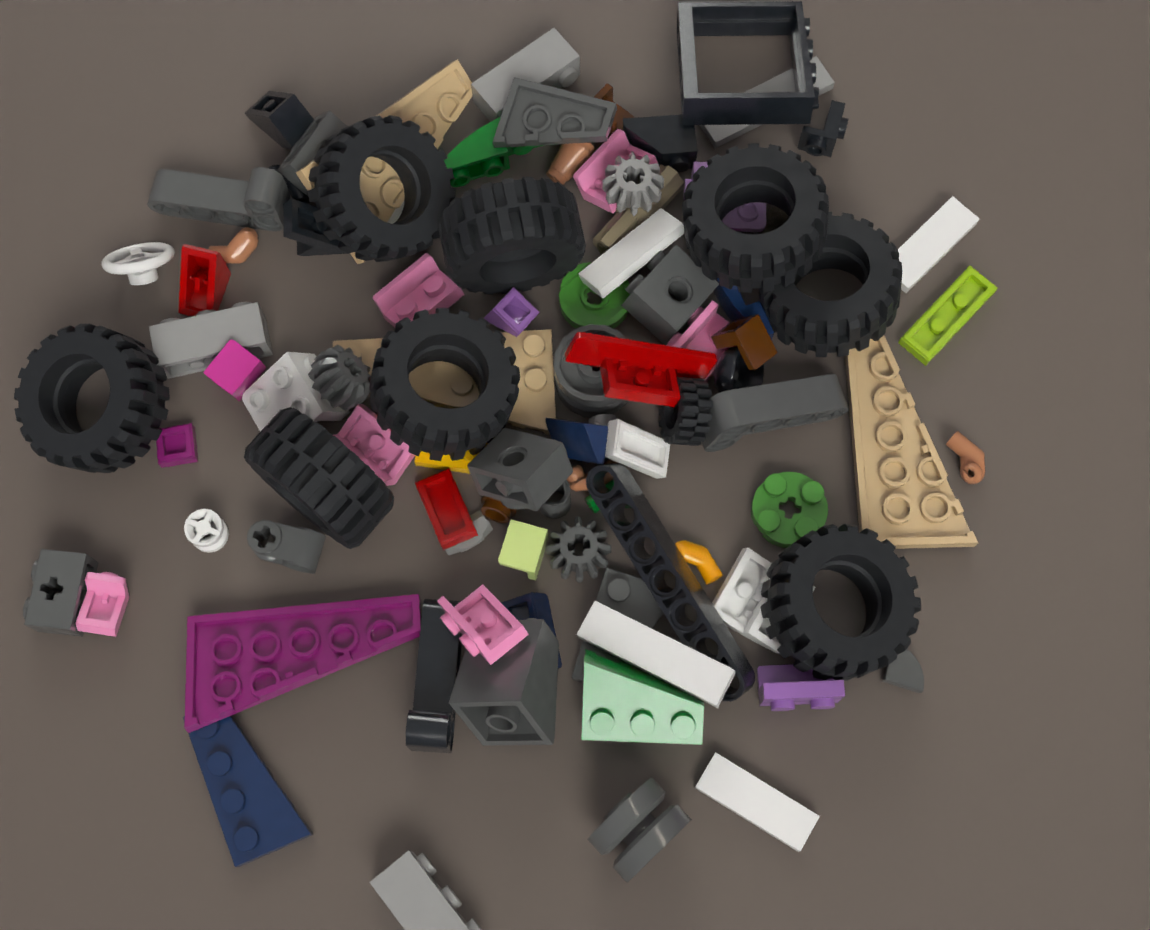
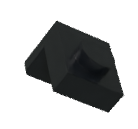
[797,100,849,157]

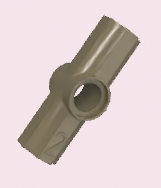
[593,165,684,255]

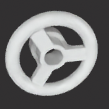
[102,242,175,285]

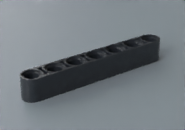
[586,463,755,702]

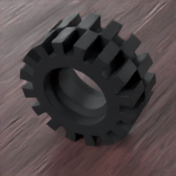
[658,377,713,446]

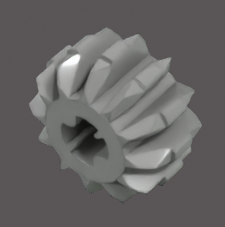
[602,151,664,216]

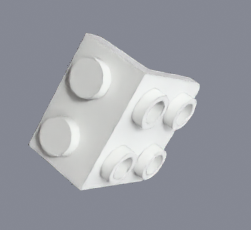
[242,352,350,432]

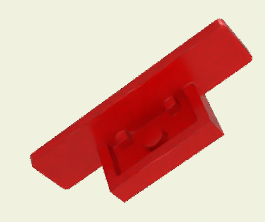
[564,332,717,407]

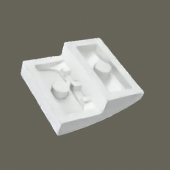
[712,547,816,653]

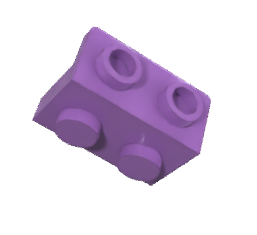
[757,664,845,711]

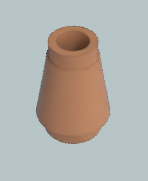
[546,143,595,185]

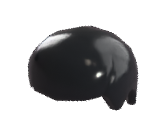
[714,347,764,393]

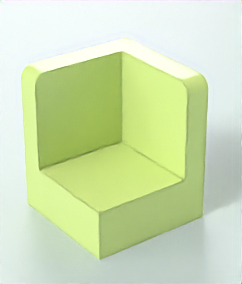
[498,519,549,581]

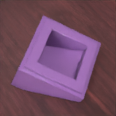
[484,287,540,337]

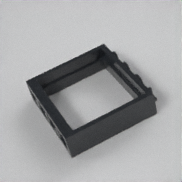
[676,1,819,125]

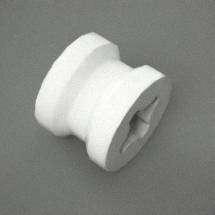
[184,509,229,553]

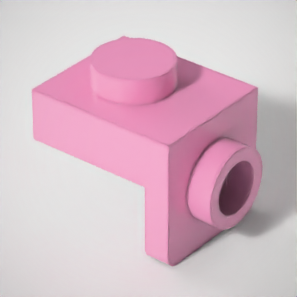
[76,572,129,637]

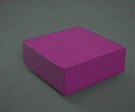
[156,423,198,468]

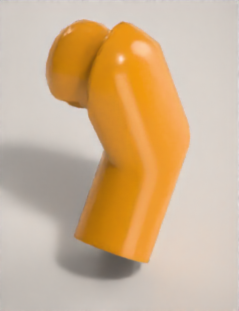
[675,540,723,585]

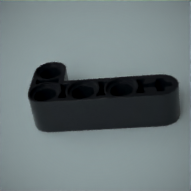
[406,599,463,753]

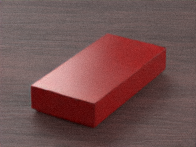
[415,468,478,550]

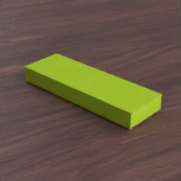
[898,266,998,366]

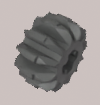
[308,344,371,411]
[546,516,612,583]

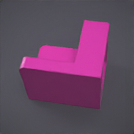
[203,339,266,402]

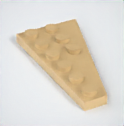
[296,59,472,264]
[333,329,556,436]
[845,335,978,549]

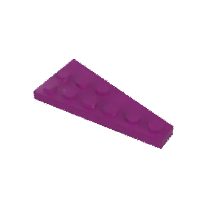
[184,594,422,733]

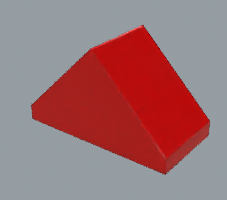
[178,244,231,316]

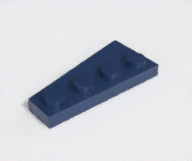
[183,715,314,867]

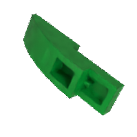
[444,117,557,187]

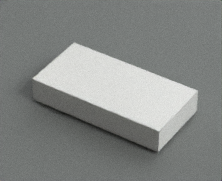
[605,419,670,479]

